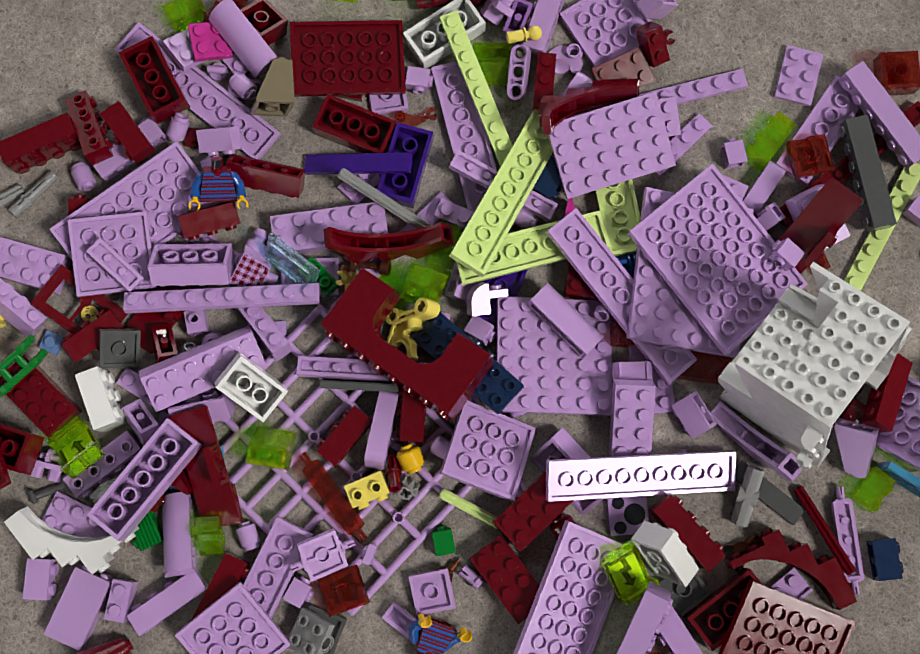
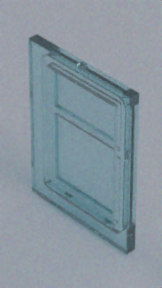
[265,232,320,284]

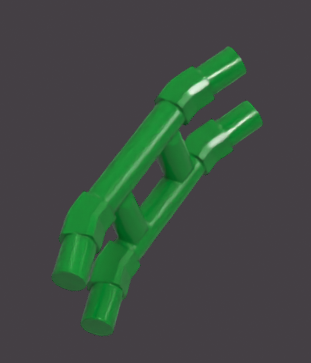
[0,334,48,397]

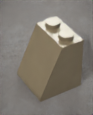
[250,57,295,117]

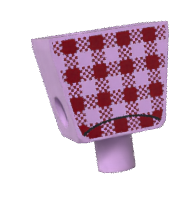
[230,245,278,287]

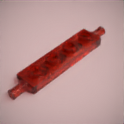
[299,452,368,543]

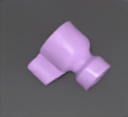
[245,228,273,260]

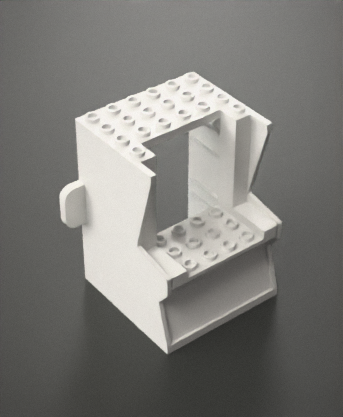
[718,262,913,472]

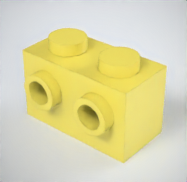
[344,471,391,510]

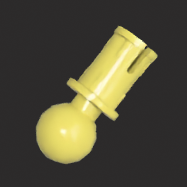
[506,26,542,44]

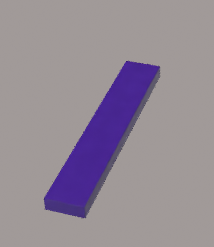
[304,152,413,175]

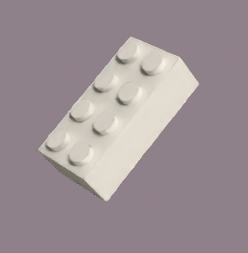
[403,0,486,69]

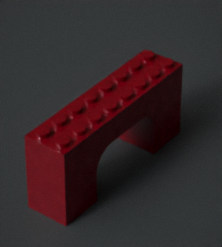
[320,268,494,420]

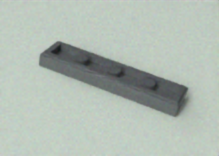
[320,378,399,392]
[735,461,805,525]

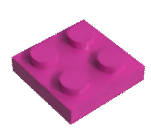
[188,22,233,62]

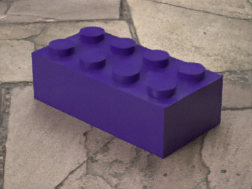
[377,122,434,209]

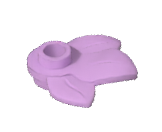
[549,43,583,75]

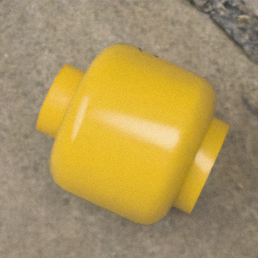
[396,443,425,474]

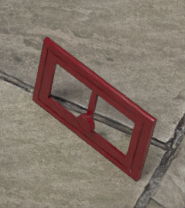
[30,264,128,352]

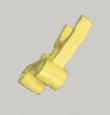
[386,298,440,361]

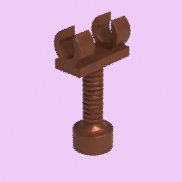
[339,254,391,276]

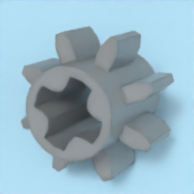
[396,475,420,501]

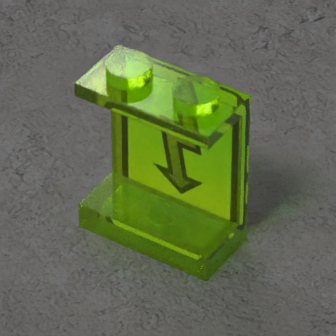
[46,416,105,479]
[600,541,660,606]

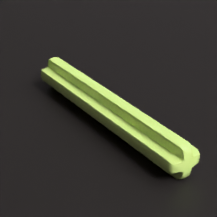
[439,488,497,529]

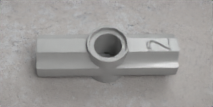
[730,465,765,527]

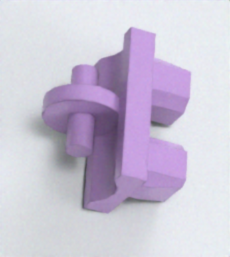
[29,449,68,482]

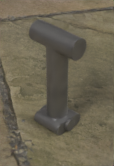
[28,474,72,504]

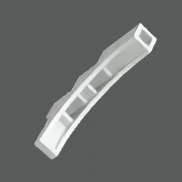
[4,506,140,574]

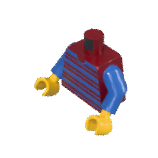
[188,157,249,211]
[408,612,472,654]

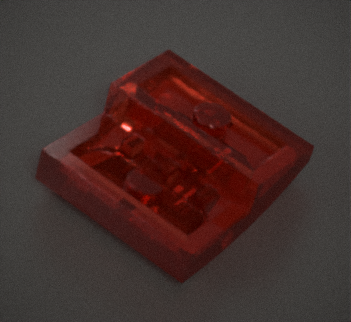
[785,134,835,179]
[317,564,370,617]

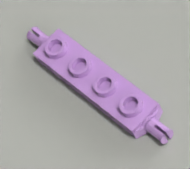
[830,486,864,595]

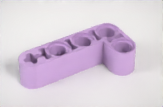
[364,391,399,471]

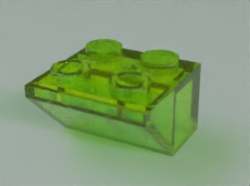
[473,42,511,86]
[245,426,297,471]

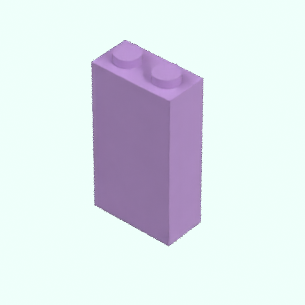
[43,564,112,651]

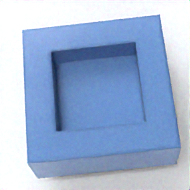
[39,330,64,356]

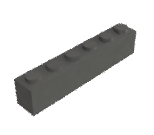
[839,115,897,232]

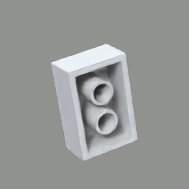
[214,352,288,422]
[75,366,126,432]
[631,521,699,587]

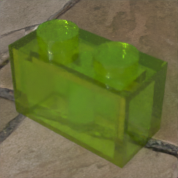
[162,0,207,31]
[848,466,896,512]
[190,516,226,556]

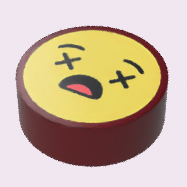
[80,305,100,323]

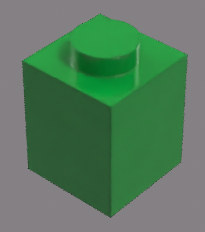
[432,526,456,557]

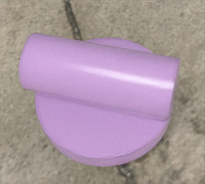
[207,62,228,81]

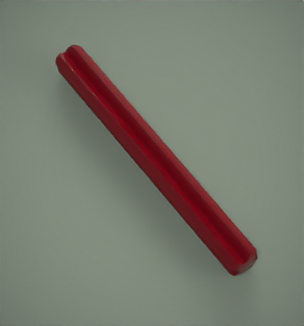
[793,486,856,575]

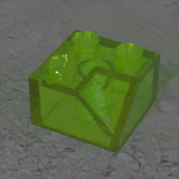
[399,263,448,303]

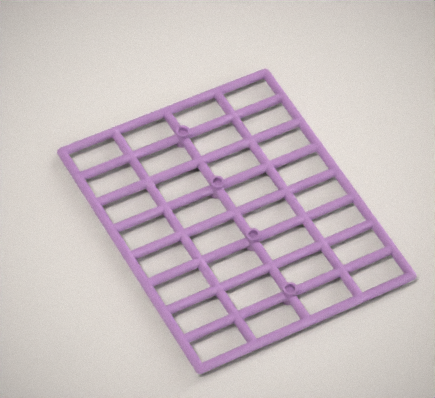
[213,305,473,616]

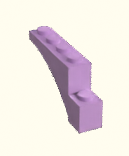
[710,401,802,481]

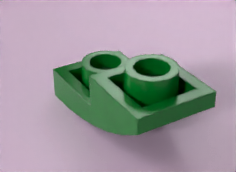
[299,256,340,298]

